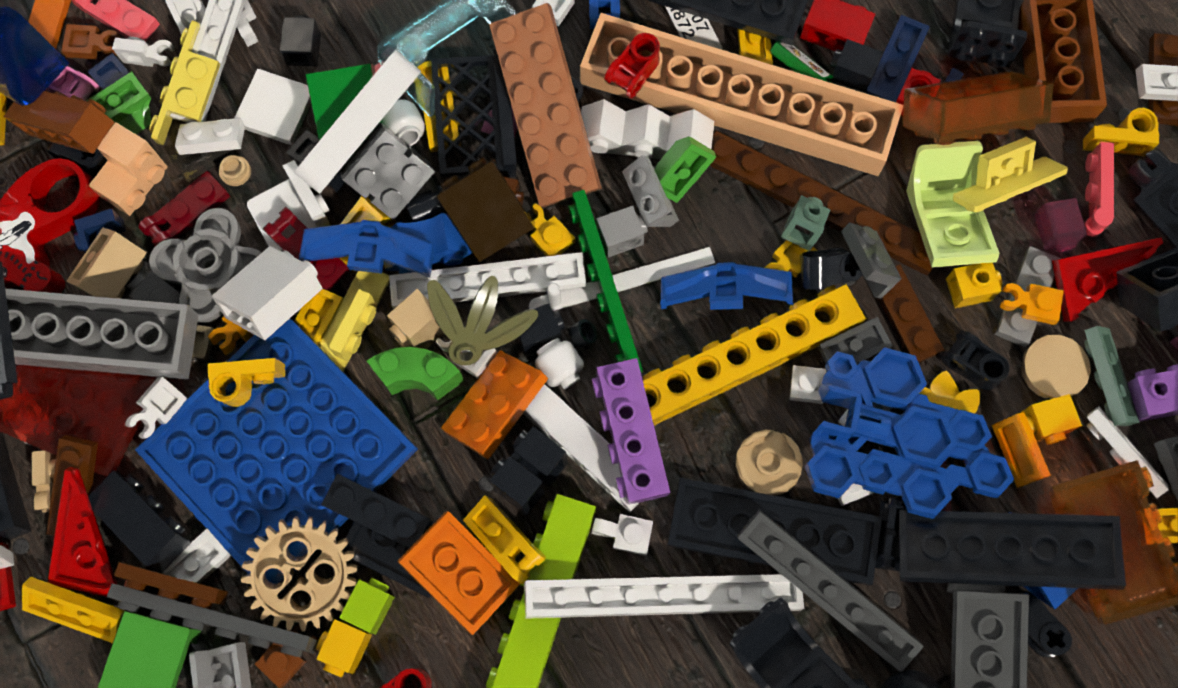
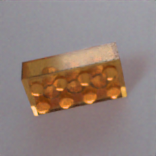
[903,71,1053,145]

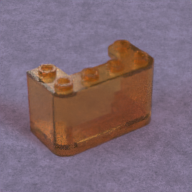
[1049,460,1178,625]

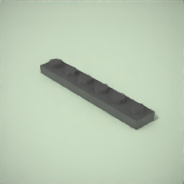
[737,509,924,672]
[107,583,318,658]

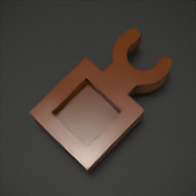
[61,24,121,59]
[255,624,319,688]

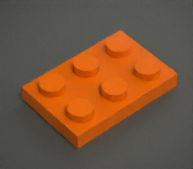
[440,350,549,459]
[397,511,520,635]

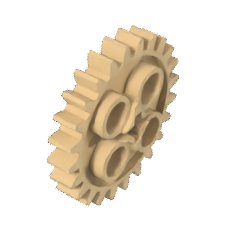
[241,516,357,632]

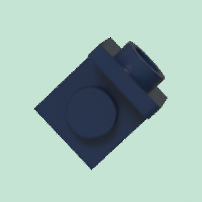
[74,208,126,253]

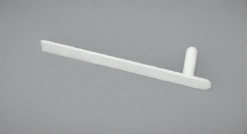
[529,247,715,311]

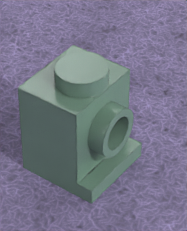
[781,195,830,251]

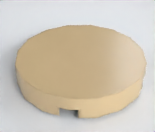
[1021,335,1091,399]
[735,429,803,496]

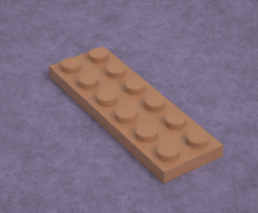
[489,3,602,207]

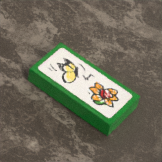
[770,41,833,82]

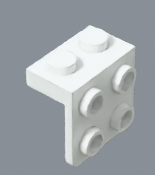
[247,160,331,252]

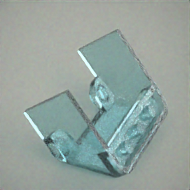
[377,0,518,118]

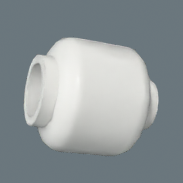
[383,100,425,146]
[535,338,584,389]

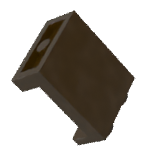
[437,157,535,262]

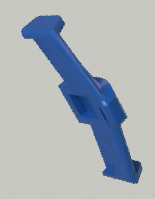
[298,220,434,278]
[660,262,793,310]

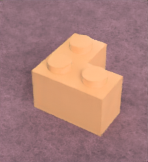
[88,122,168,216]

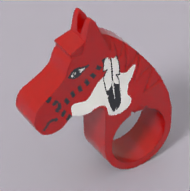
[0,158,100,293]

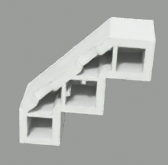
[581,99,715,159]

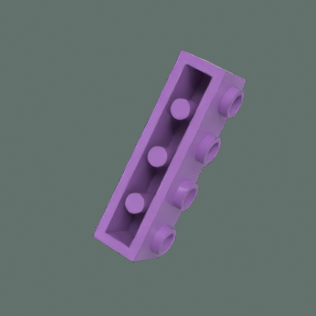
[592,358,670,505]
[1127,364,1178,422]

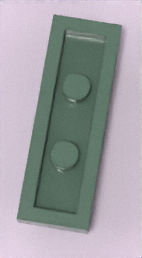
[1084,326,1140,426]

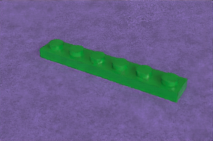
[568,189,643,376]

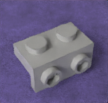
[622,155,679,227]
[189,642,251,688]

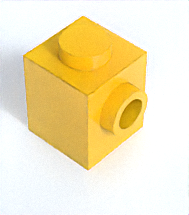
[946,262,1002,308]
[1021,394,1082,445]
[316,619,372,677]

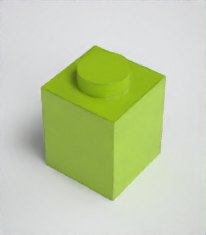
[339,577,395,635]

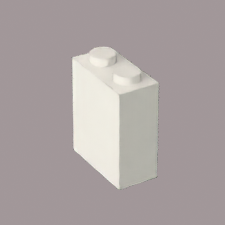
[212,246,323,340]

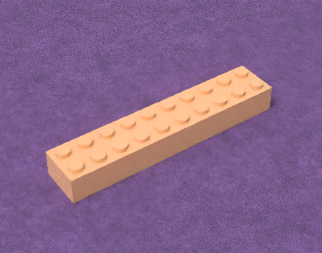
[580,13,904,176]

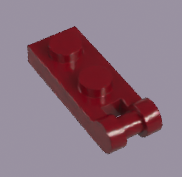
[138,171,231,246]
[262,206,351,291]

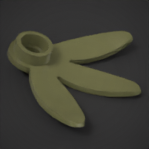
[427,276,538,365]

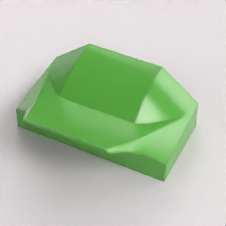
[87,71,151,135]
[655,136,716,203]

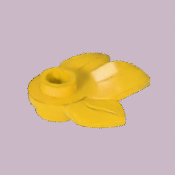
[919,371,980,413]

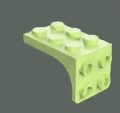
[906,141,1000,267]

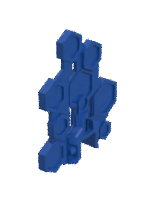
[805,347,1014,519]

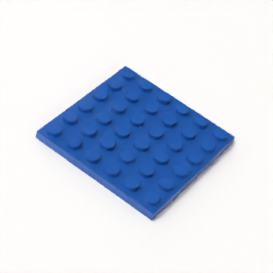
[135,318,418,584]

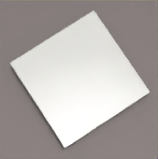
[234,69,311,145]

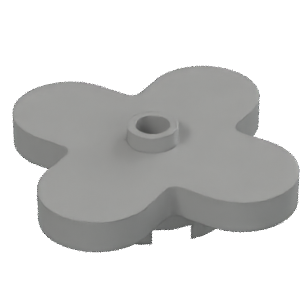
[149,208,262,324]

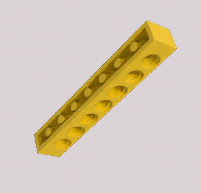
[642,284,866,426]

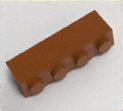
[3,86,115,154]

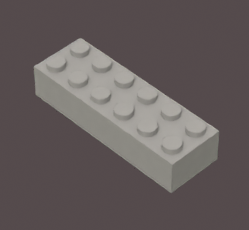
[5,289,199,379]

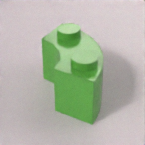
[367,347,464,400]

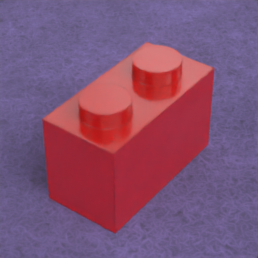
[800,0,876,51]

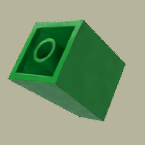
[306,64,384,146]

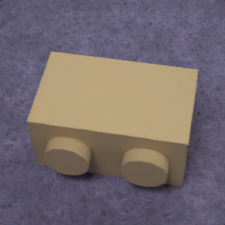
[66,228,147,299]
[387,289,444,349]

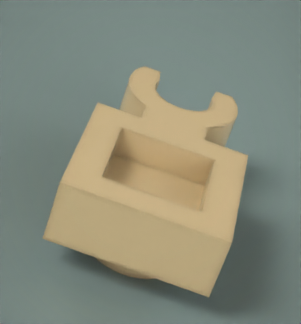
[32,450,57,513]

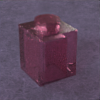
[1034,198,1087,252]

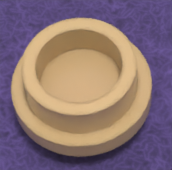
[219,155,251,186]

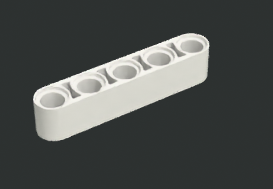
[294,50,421,194]
[523,384,639,512]

